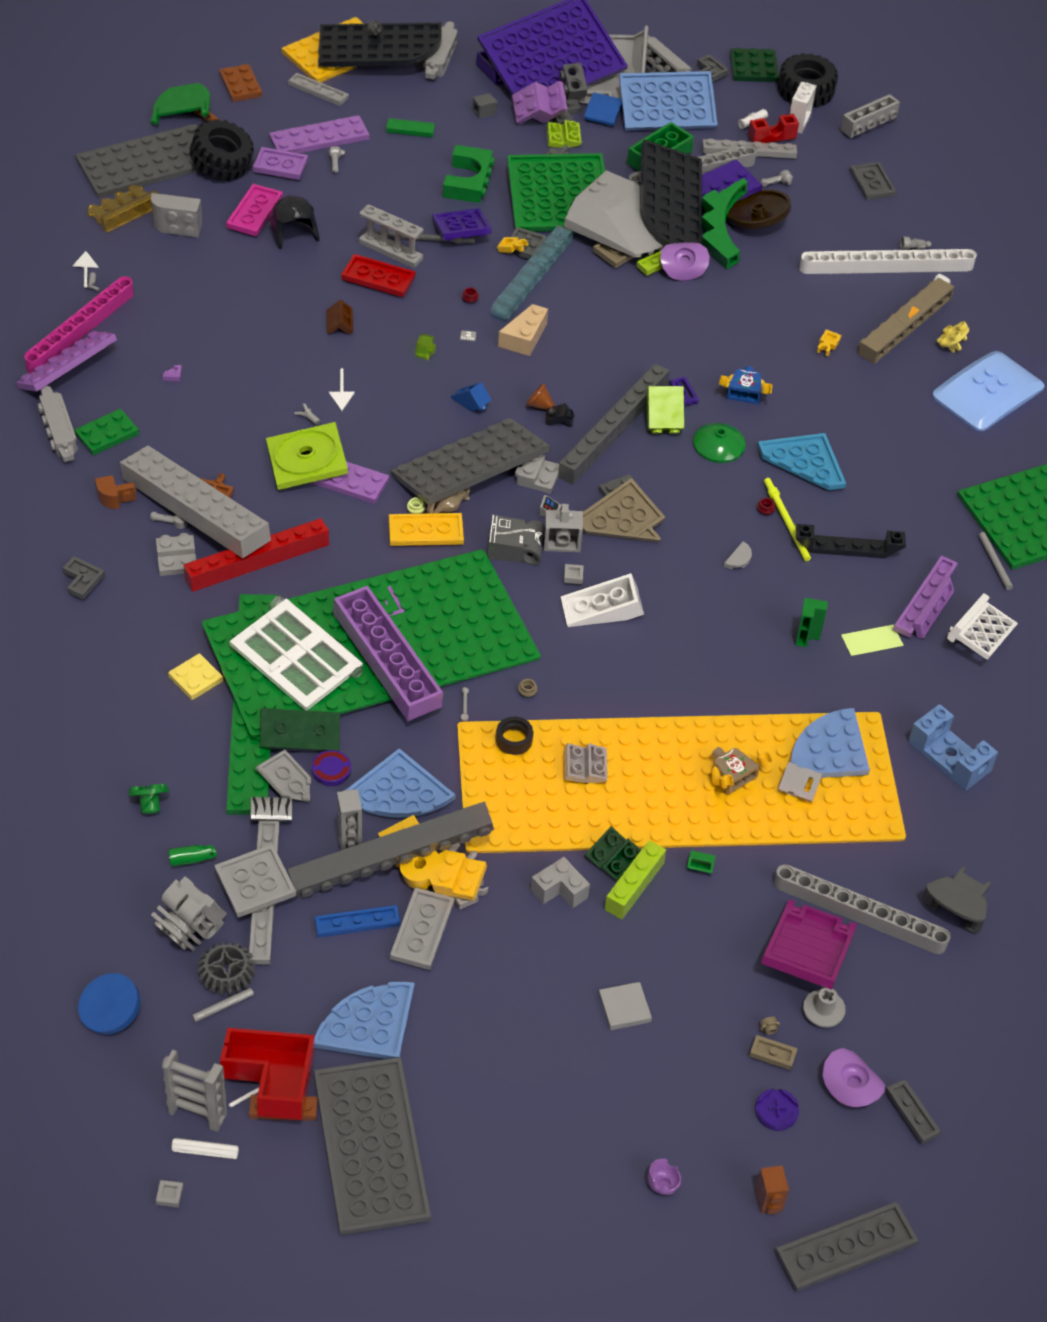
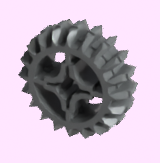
[197,941,255,997]

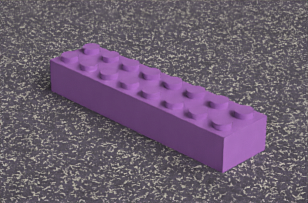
[333,586,443,721]

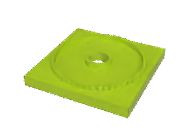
[266,422,349,490]

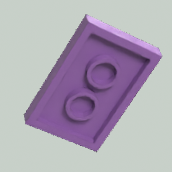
[253,147,308,180]

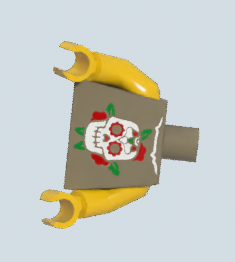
[711,747,772,795]

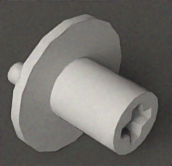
[803,987,845,1028]

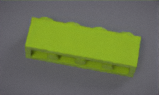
[605,840,667,920]

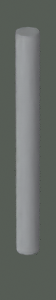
[978,532,1013,590]

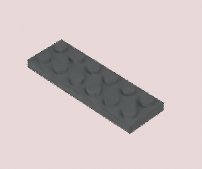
[775,1202,919,1292]

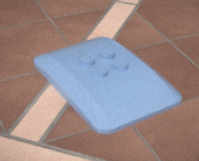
[932,351,1044,431]

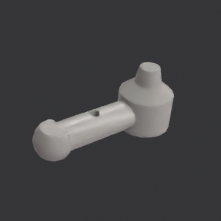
[329,146,345,173]
[760,170,793,187]
[150,512,188,529]

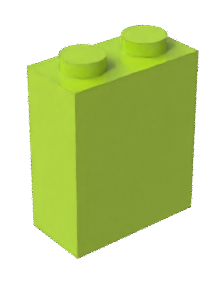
[646,386,684,434]

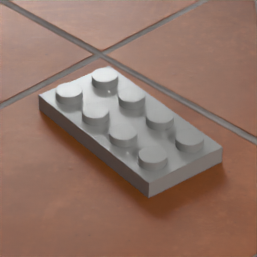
[390,887,455,970]

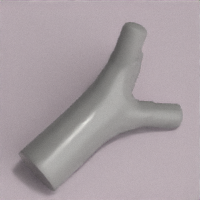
[294,403,321,425]

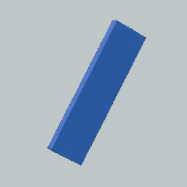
[314,905,400,938]

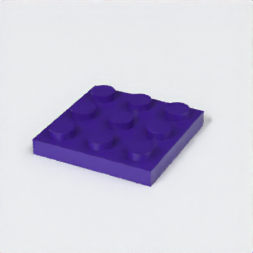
[432,208,492,240]

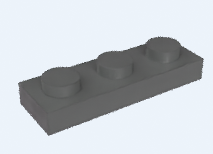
[885,1079,941,1145]

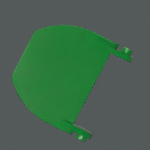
[151,83,211,126]

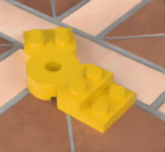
[378,815,487,901]

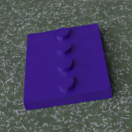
[702,159,762,213]

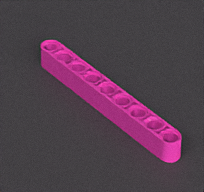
[24,276,134,373]

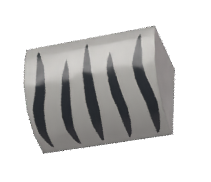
[250,797,292,822]

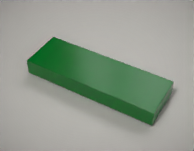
[386,118,435,138]

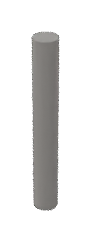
[192,988,254,1023]

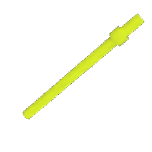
[764,478,811,561]

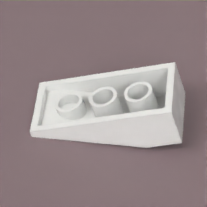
[561,573,644,627]

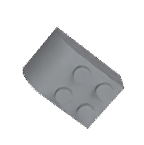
[151,193,203,237]

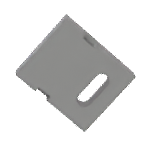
[778,762,822,802]

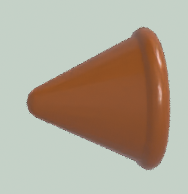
[526,383,555,410]

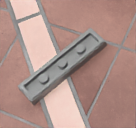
[288,73,349,106]

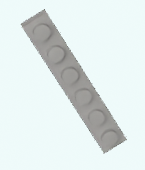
[702,139,797,159]

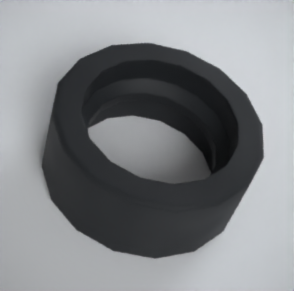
[496,716,534,755]

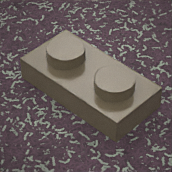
[749,1035,798,1071]

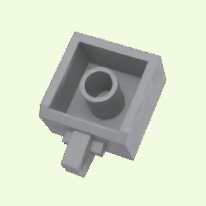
[544,504,583,552]

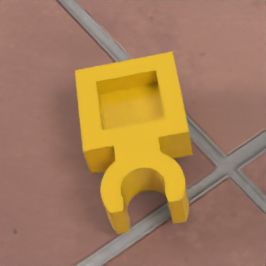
[497,237,528,253]
[817,330,842,356]

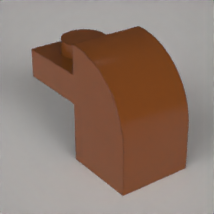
[95,475,137,509]

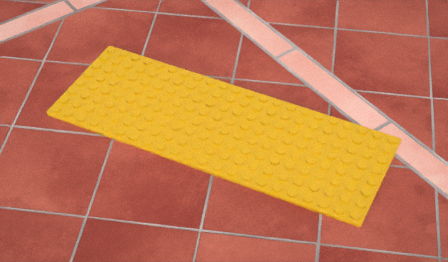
[457,712,906,853]

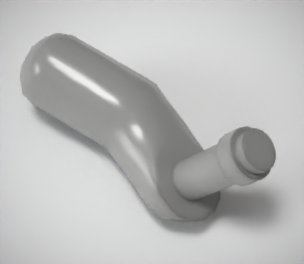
[88,272,100,292]

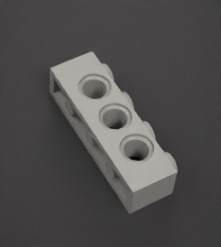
[337,789,362,851]

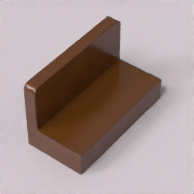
[326,299,353,335]

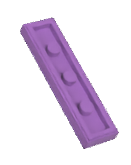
[914,577,954,639]

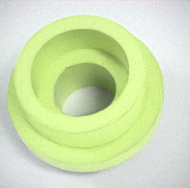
[407,497,425,514]

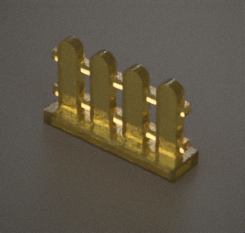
[87,185,158,233]

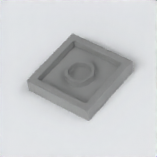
[599,982,652,1030]

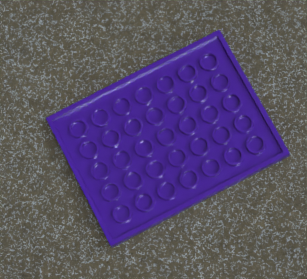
[477,0,628,95]

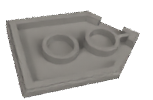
[256,750,311,802]

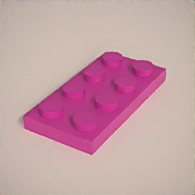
[226,184,283,237]

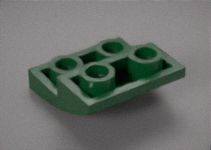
[584,826,641,882]

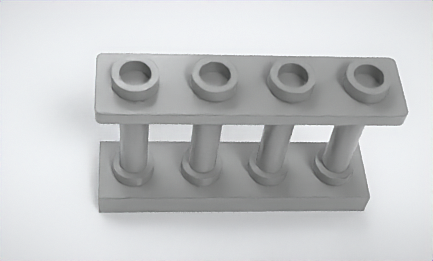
[359,204,423,268]
[162,1050,227,1132]

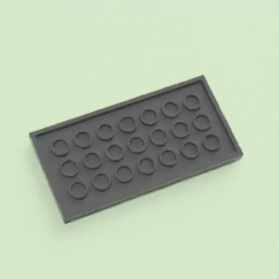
[75,124,202,198]
[391,418,550,505]
[314,1057,431,1235]

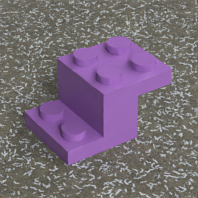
[512,81,568,124]

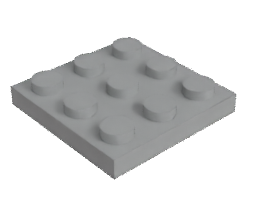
[214,844,296,918]

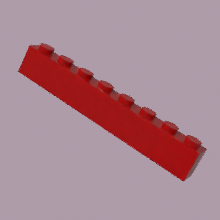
[183,518,329,592]

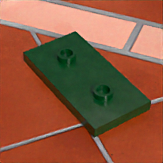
[260,708,340,752]

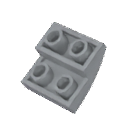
[564,743,607,783]

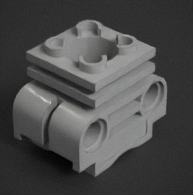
[151,876,227,952]

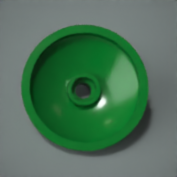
[693,423,746,463]

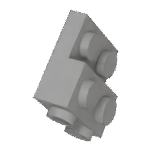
[515,454,559,494]
[156,533,196,576]

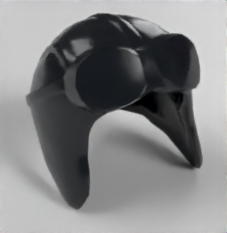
[269,195,320,249]

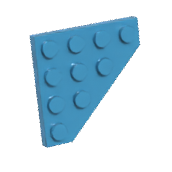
[757,433,846,490]

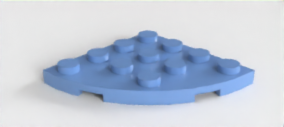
[790,708,870,778]
[346,749,456,818]
[315,982,415,1059]

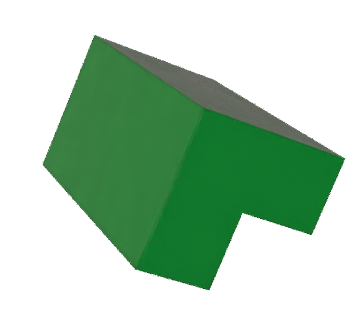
[795,597,828,648]

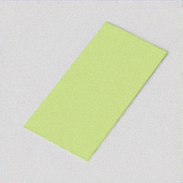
[842,625,904,656]

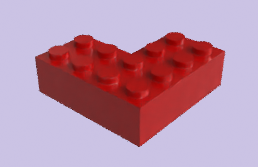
[220,1028,315,1120]

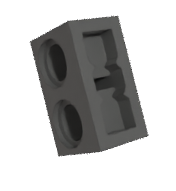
[559,63,588,100]

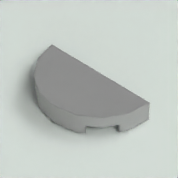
[724,541,752,570]

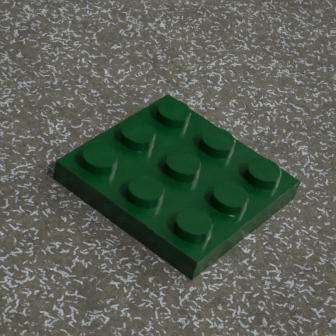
[730,48,779,82]

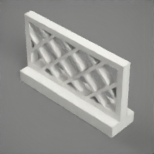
[947,593,1018,660]

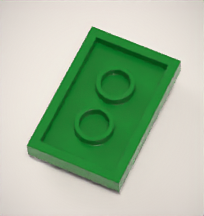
[74,408,139,456]

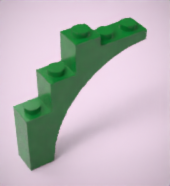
[702,178,748,270]

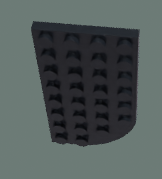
[318,22,442,67]
[640,139,702,246]

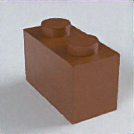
[755,1165,789,1214]

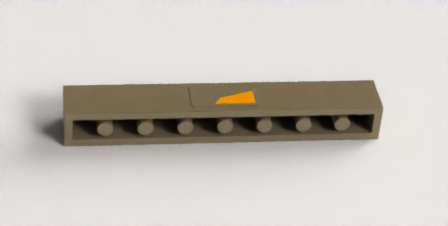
[858,277,955,364]

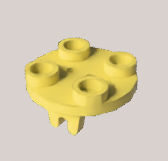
[937,321,969,353]

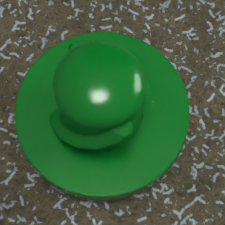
[128,784,169,815]

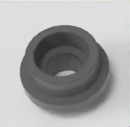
[368,19,381,35]

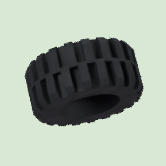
[778,53,838,108]
[189,119,254,180]

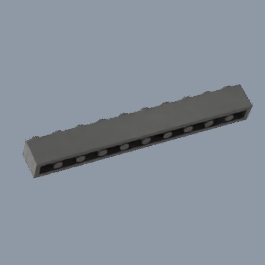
[558,363,670,485]
[288,801,494,898]

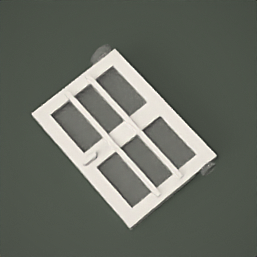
[230,596,363,711]

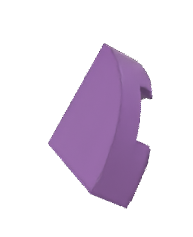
[162,365,182,381]

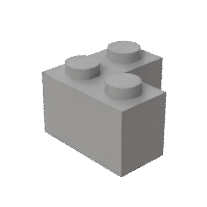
[531,857,590,908]

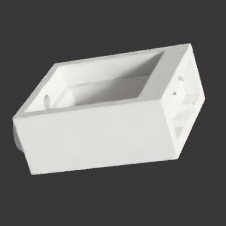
[790,82,816,133]

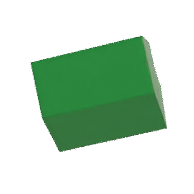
[687,850,716,873]

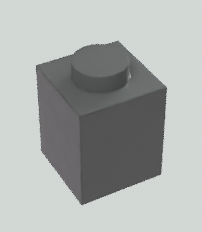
[473,93,498,119]

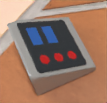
[539,495,561,517]

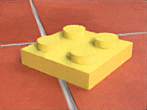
[168,653,223,700]

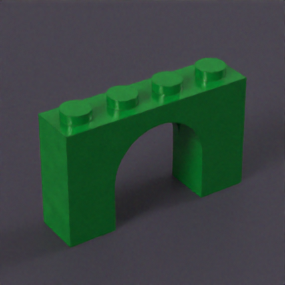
[443,145,495,203]

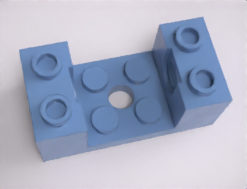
[908,704,998,791]

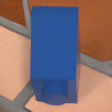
[451,382,492,411]

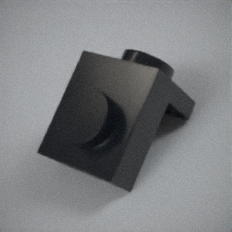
[546,403,575,427]

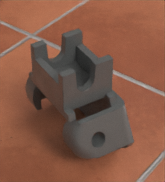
[923,866,991,933]

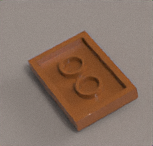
[219,64,262,102]

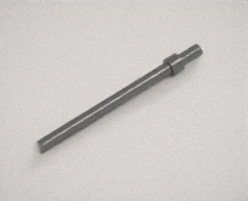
[377,231,475,245]

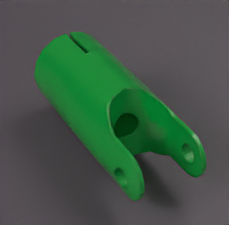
[168,845,217,867]

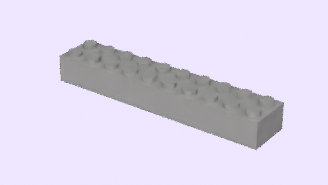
[120,446,271,558]

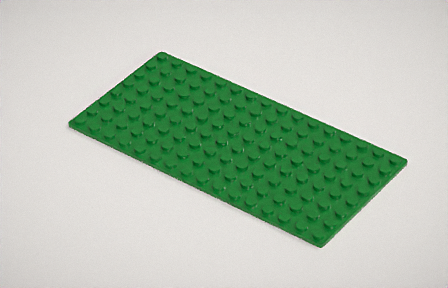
[202,549,541,738]

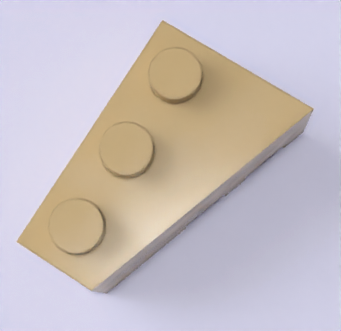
[498,304,548,356]

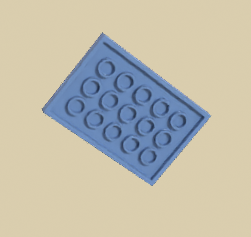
[619,71,717,131]

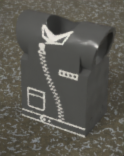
[487,515,544,566]

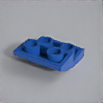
[584,92,622,126]

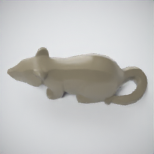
[427,487,470,514]

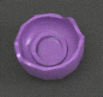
[647,1159,682,1195]

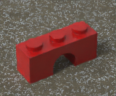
[748,114,799,143]

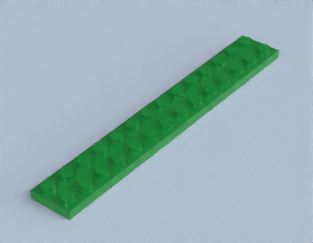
[227,594,278,815]

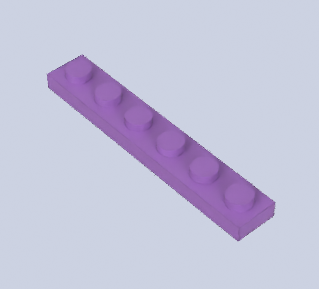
[893,555,958,638]

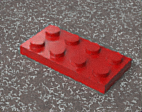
[341,254,416,297]

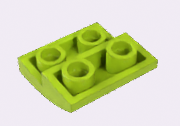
[546,120,582,148]

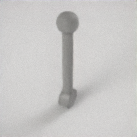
[461,687,469,722]

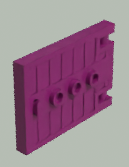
[761,899,857,990]

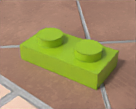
[636,251,663,276]

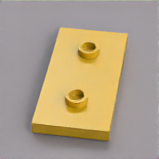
[389,513,464,546]

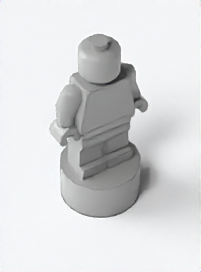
[900,236,932,250]

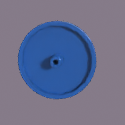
[78,973,141,1035]

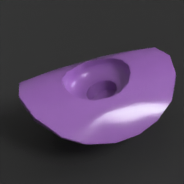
[660,243,710,281]
[823,1048,885,1107]

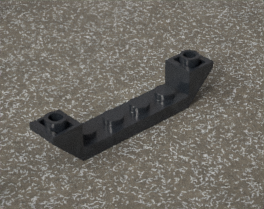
[796,524,906,558]

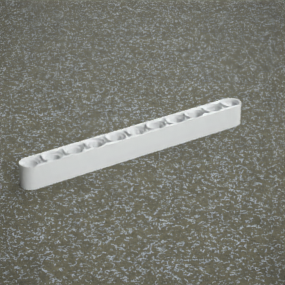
[799,249,977,274]

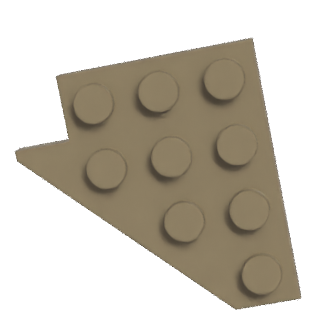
[583,478,665,543]

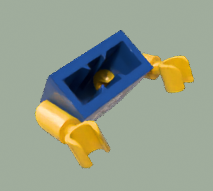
[718,366,773,405]

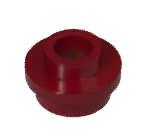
[462,287,479,303]
[757,498,775,515]

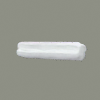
[172,1138,239,1159]

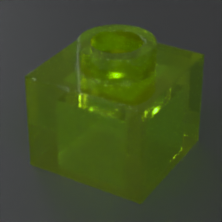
[416,333,436,360]

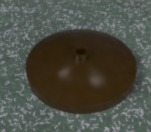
[727,189,791,229]

